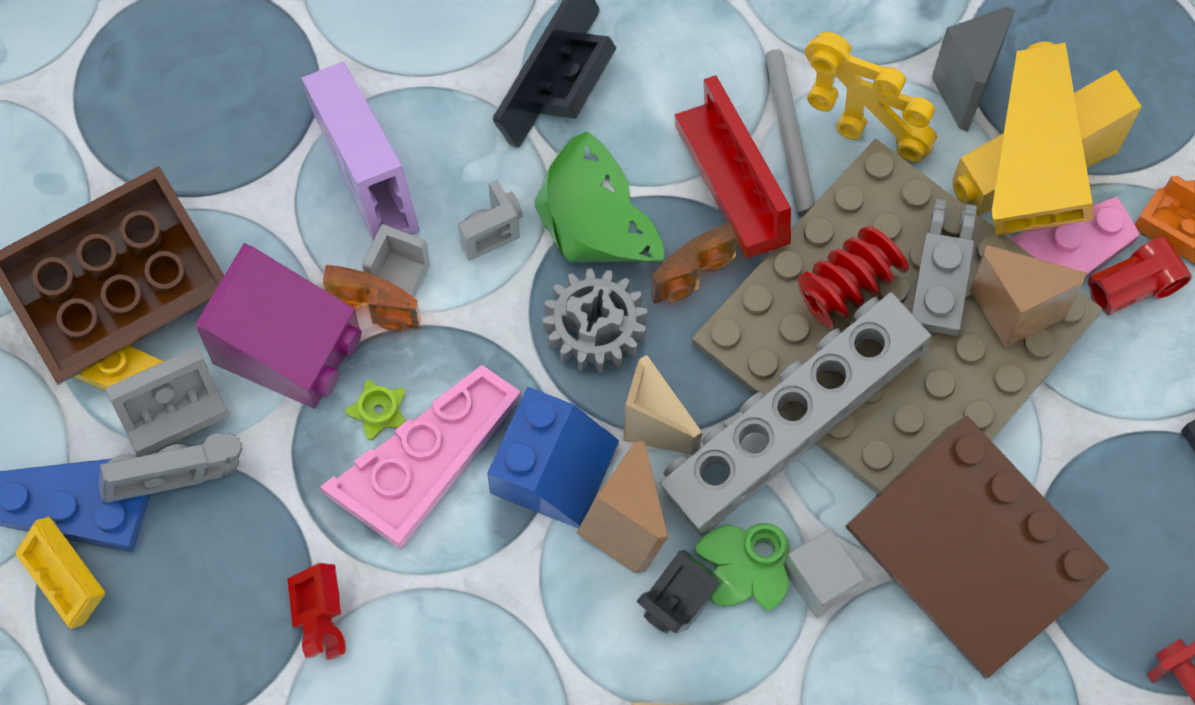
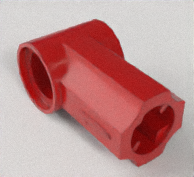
[1087,236,1193,316]

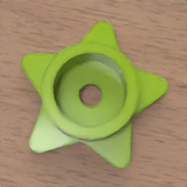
[345,380,406,440]

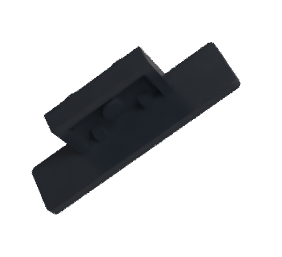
[493,0,617,147]

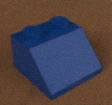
[487,386,619,529]

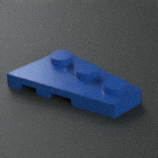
[0,454,151,553]

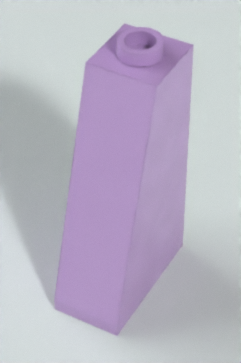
[301,61,420,241]

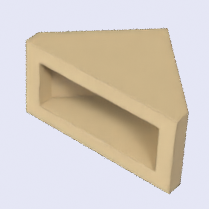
[623,355,702,455]

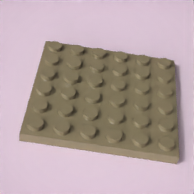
[692,138,1103,494]

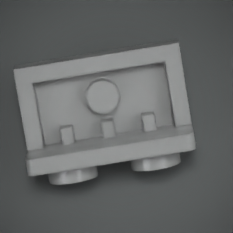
[105,346,229,457]

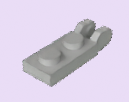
[911,199,977,336]
[98,432,243,503]

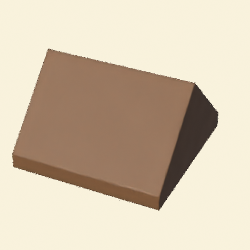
[970,245,1086,348]
[577,441,668,573]

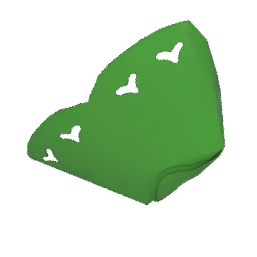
[535,131,664,262]

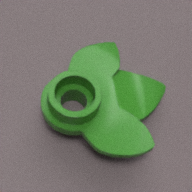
[695,523,790,611]

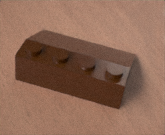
[0,166,224,385]
[844,415,1110,678]

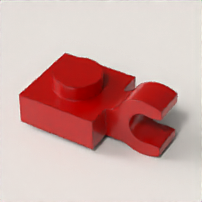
[287,563,346,660]

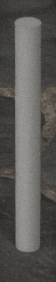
[765,49,815,217]

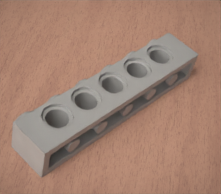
[660,292,932,537]

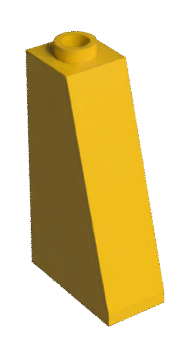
[992,41,1093,236]
[952,70,1142,215]

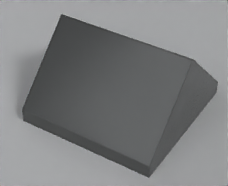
[932,7,1015,132]

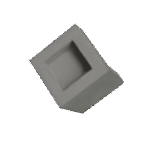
[362,224,430,305]
[784,529,863,618]

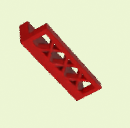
[675,75,791,259]

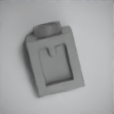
[458,180,523,261]

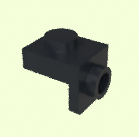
[637,550,724,634]

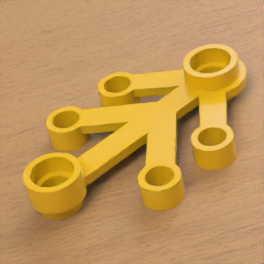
[804,32,937,162]

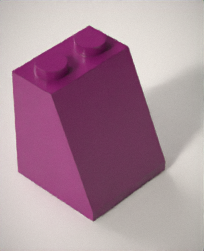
[195,243,362,409]

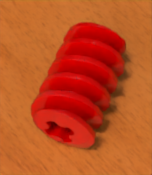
[797,226,909,329]

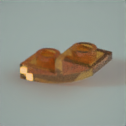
[651,221,738,304]
[323,264,421,331]

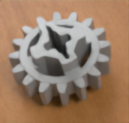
[542,268,647,373]

